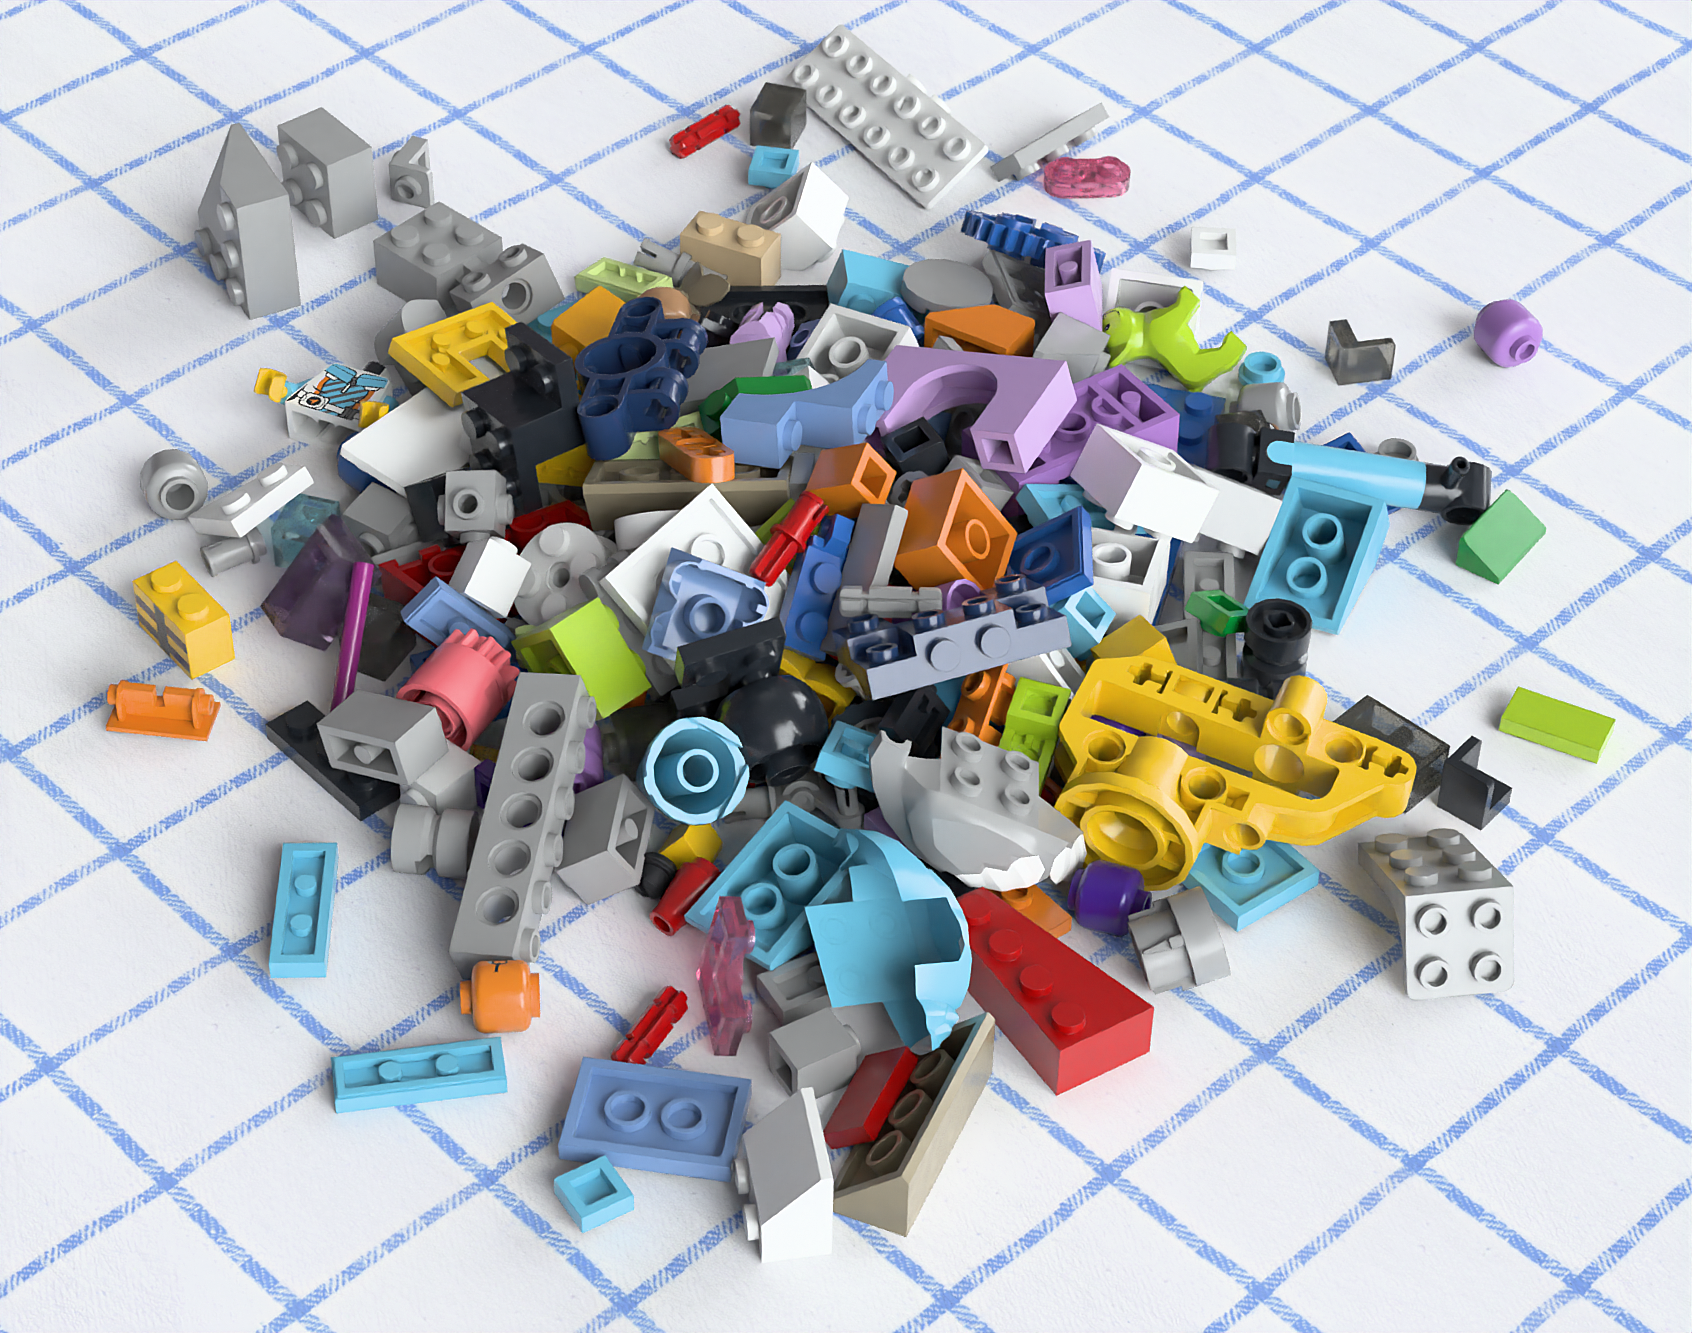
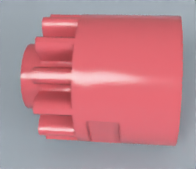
[396,628,520,751]

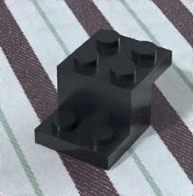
[461,321,585,515]

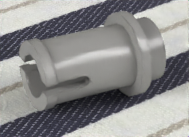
[200,527,267,577]

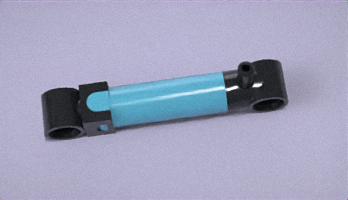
[1205,422,1492,526]

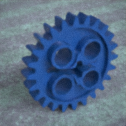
[960,210,1106,274]

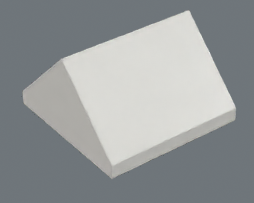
[1103,268,1204,370]

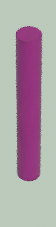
[330,562,374,712]

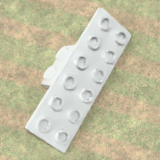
[782,24,989,210]
[340,355,506,498]

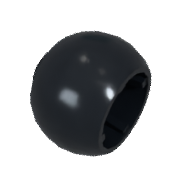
[713,675,829,787]

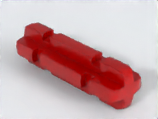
[669,105,741,159]
[610,986,688,1065]

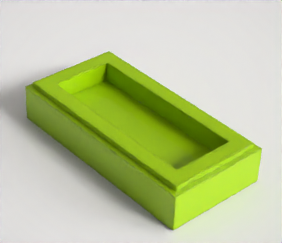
[1499,686,1616,764]

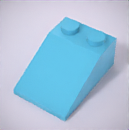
[1243,476,1390,635]
[684,800,853,971]

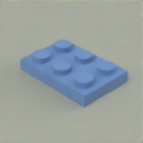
[558,1057,752,1183]

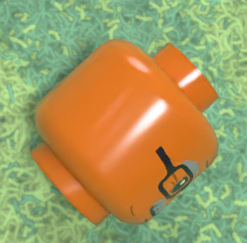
[460,960,540,1033]

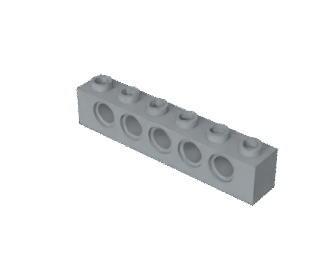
[448,672,596,979]

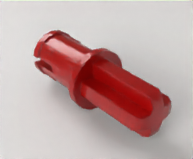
[749,491,830,587]

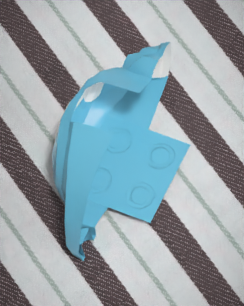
[805,828,972,1055]

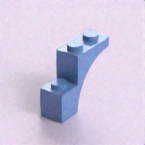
[720,359,894,469]

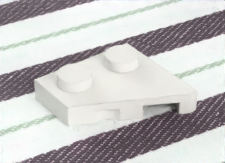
[187,462,314,538]

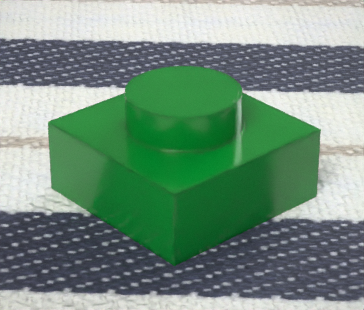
[1184,590,1249,637]

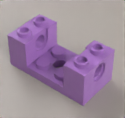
[961,364,1180,518]

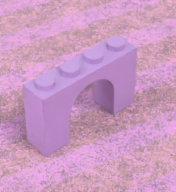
[864,345,1077,474]

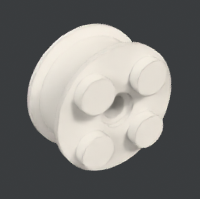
[514,523,617,627]

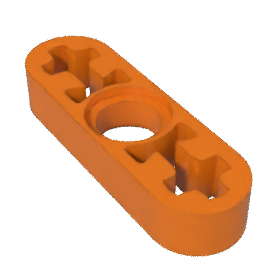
[658,427,735,483]

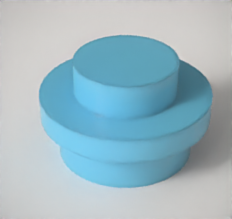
[1238,352,1285,386]

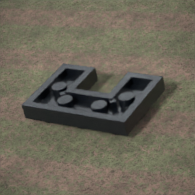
[668,616,787,723]

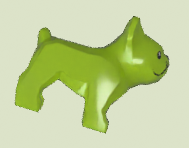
[1102,285,1247,392]

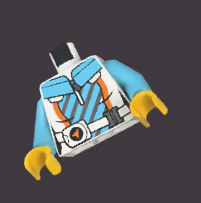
[253,361,400,453]

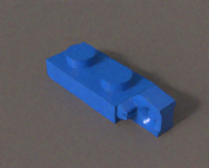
[779,514,854,661]

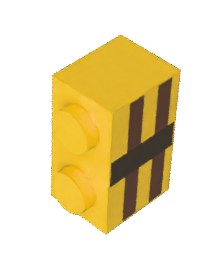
[132,561,235,680]

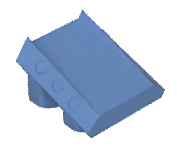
[642,547,769,661]

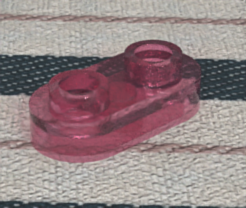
[1043,156,1131,199]

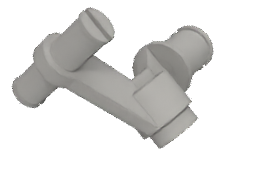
[724,769,866,830]

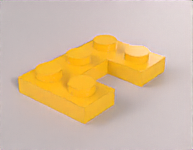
[388,302,518,407]

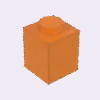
[805,442,897,519]

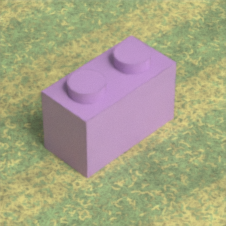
[1044,240,1103,331]

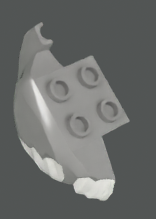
[868,726,1087,892]

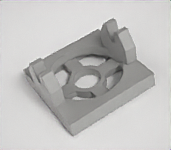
[981,249,1052,339]

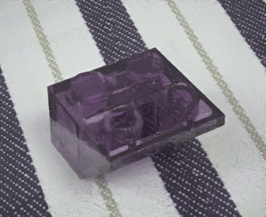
[260,513,382,651]

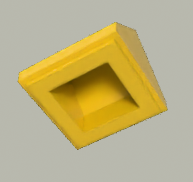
[658,823,723,869]

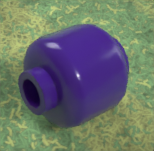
[1067,859,1152,937]

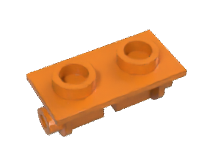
[939,663,1016,759]
[106,680,221,741]

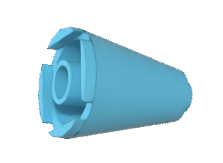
[636,717,749,825]

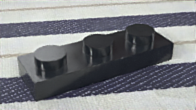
[265,700,401,821]

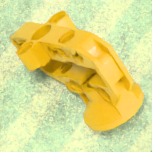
[1054,656,1417,891]

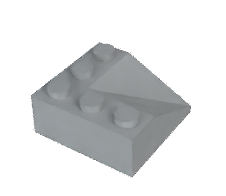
[194,123,301,320]

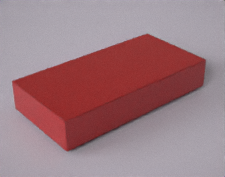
[823,1046,918,1149]

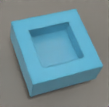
[748,145,799,189]
[554,1155,634,1233]

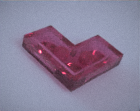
[696,896,755,1056]

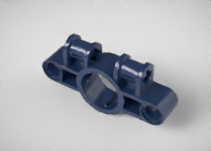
[575,297,708,461]

